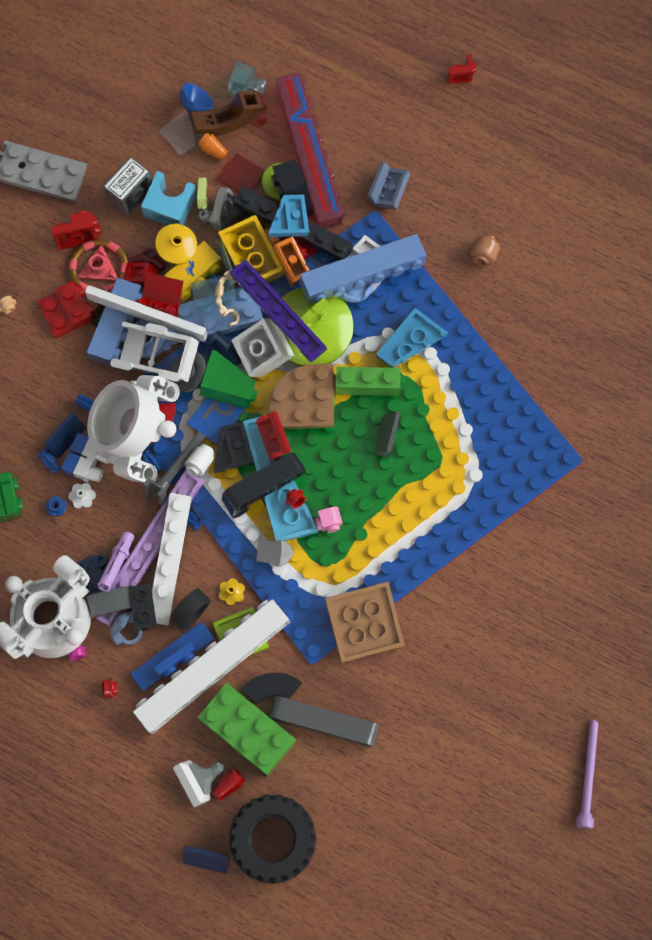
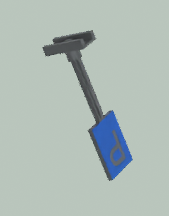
[143,398,246,508]

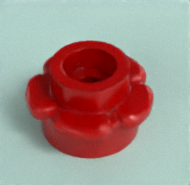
[285,489,306,509]
[102,677,117,699]

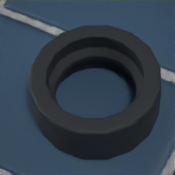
[170,588,211,630]

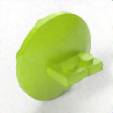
[282,288,353,366]

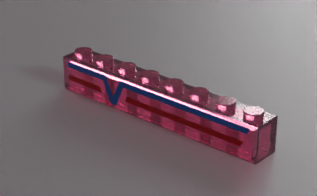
[276,72,345,229]

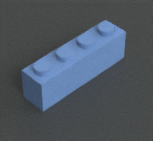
[87,278,143,367]

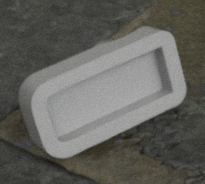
[198,187,233,230]

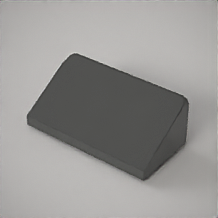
[374,411,400,458]

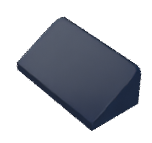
[44,412,86,458]
[183,846,231,873]

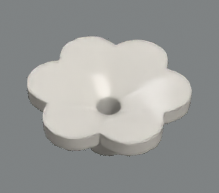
[68,483,96,509]

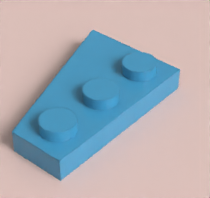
[376,308,448,368]

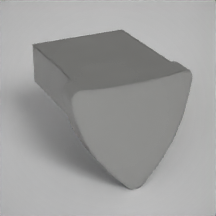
[256,539,294,567]

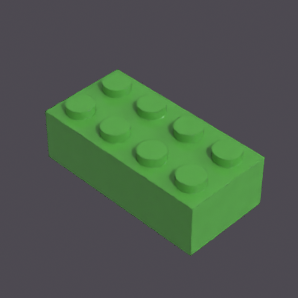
[198,683,296,777]

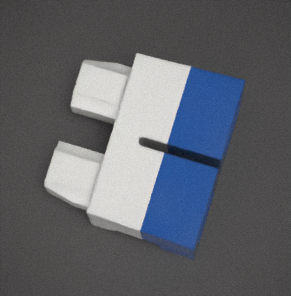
[61,433,110,483]

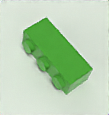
[336,367,401,396]

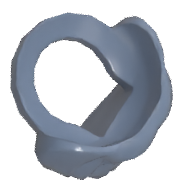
[110,612,143,645]

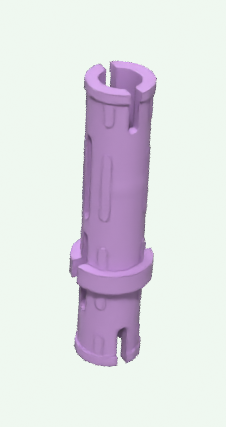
[97,532,135,592]

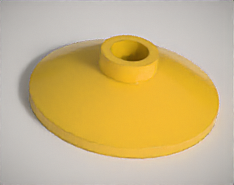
[155,224,197,264]

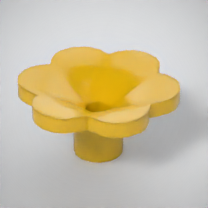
[219,578,245,606]

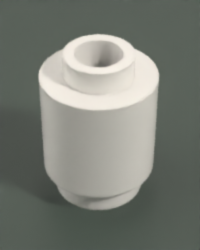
[185,444,215,477]

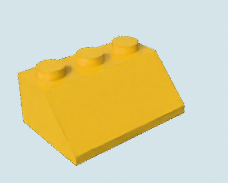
[218,215,284,283]

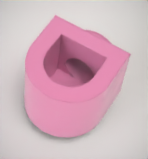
[314,507,343,533]

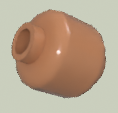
[470,235,500,267]

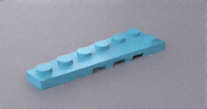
[243,416,318,542]

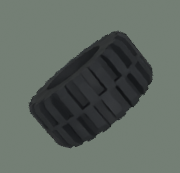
[229,794,316,884]

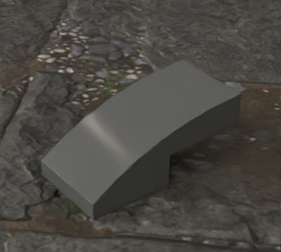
[86,585,132,618]

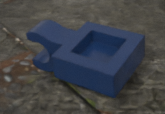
[205,331,241,365]

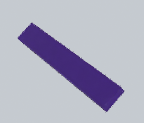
[229,260,327,363]

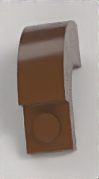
[189,90,263,136]

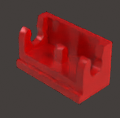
[256,411,292,462]

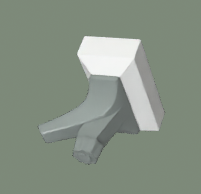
[173,760,226,807]

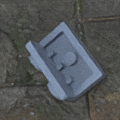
[368,162,410,210]

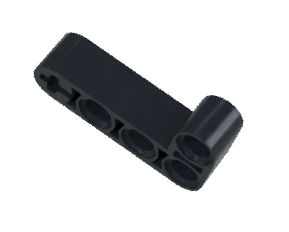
[222,453,306,519]

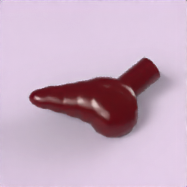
[127,248,166,272]

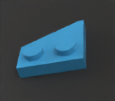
[268,195,309,237]

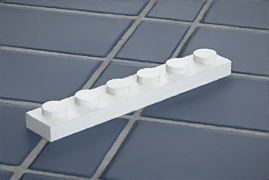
[152,493,192,625]

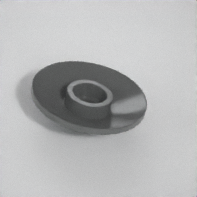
[171,352,206,392]

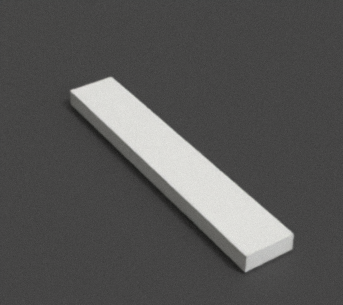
[85,285,207,342]

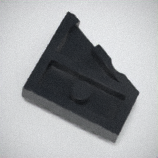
[213,421,254,474]

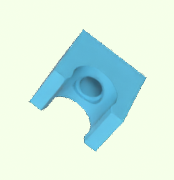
[141,171,197,225]

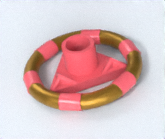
[69,239,128,293]

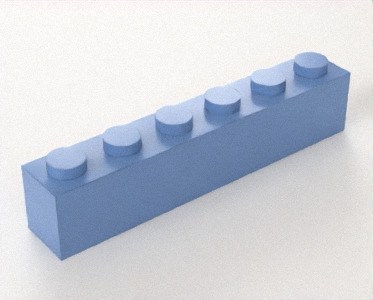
[299,234,427,304]

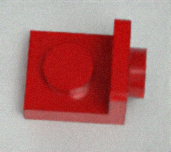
[447,54,477,84]
[124,262,159,285]

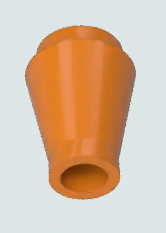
[198,133,229,161]

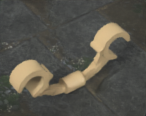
[215,264,240,327]

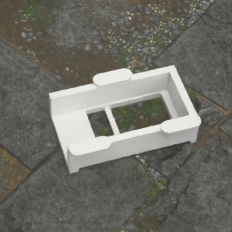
[111,322,199,382]

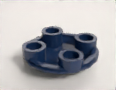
[77,554,109,596]

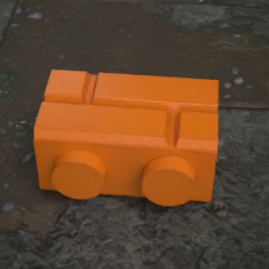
[273,237,310,287]

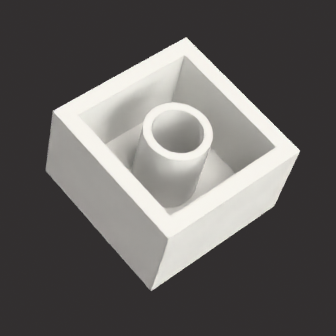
[232,318,294,377]

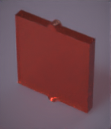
[218,153,266,192]

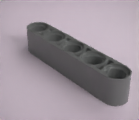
[269,696,380,747]

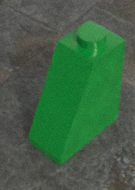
[199,350,258,409]

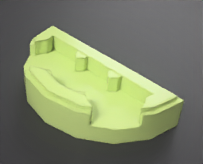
[197,177,207,209]

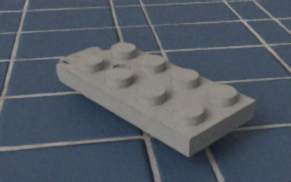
[0,140,87,203]

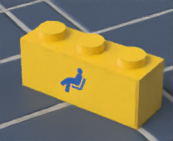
[164,241,222,302]

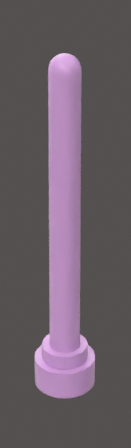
[575,720,598,829]

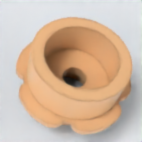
[0,296,16,314]

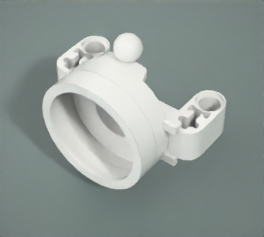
[87,375,180,483]
[0,555,91,659]

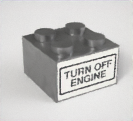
[103,157,152,218]

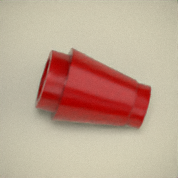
[212,768,246,801]

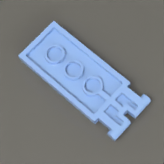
[164,287,263,351]

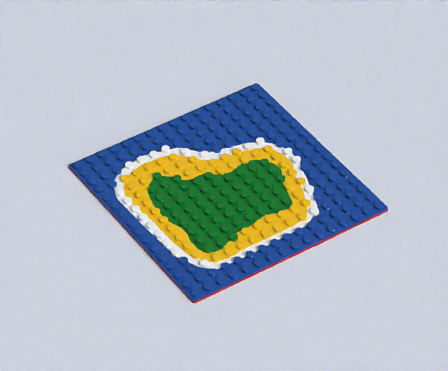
[133,211,582,665]

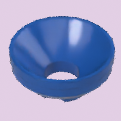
[179,83,214,113]

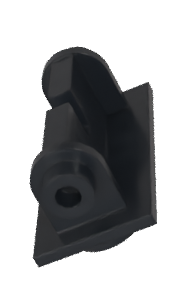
[129,584,157,631]

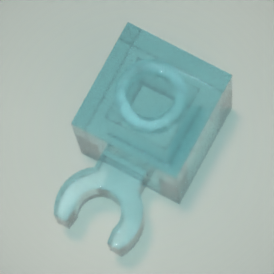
[228,61,266,95]

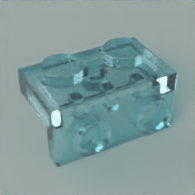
[191,277,238,311]

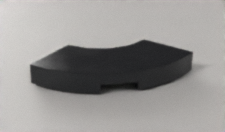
[240,673,302,704]

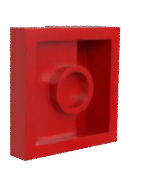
[51,211,101,250]
[37,281,94,339]

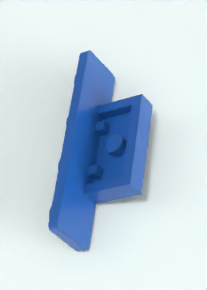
[131,622,214,691]

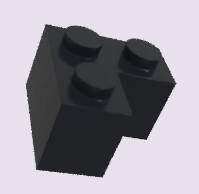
[271,159,314,217]

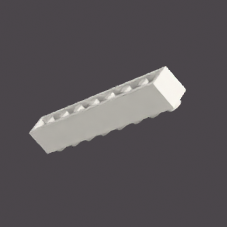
[133,599,290,734]

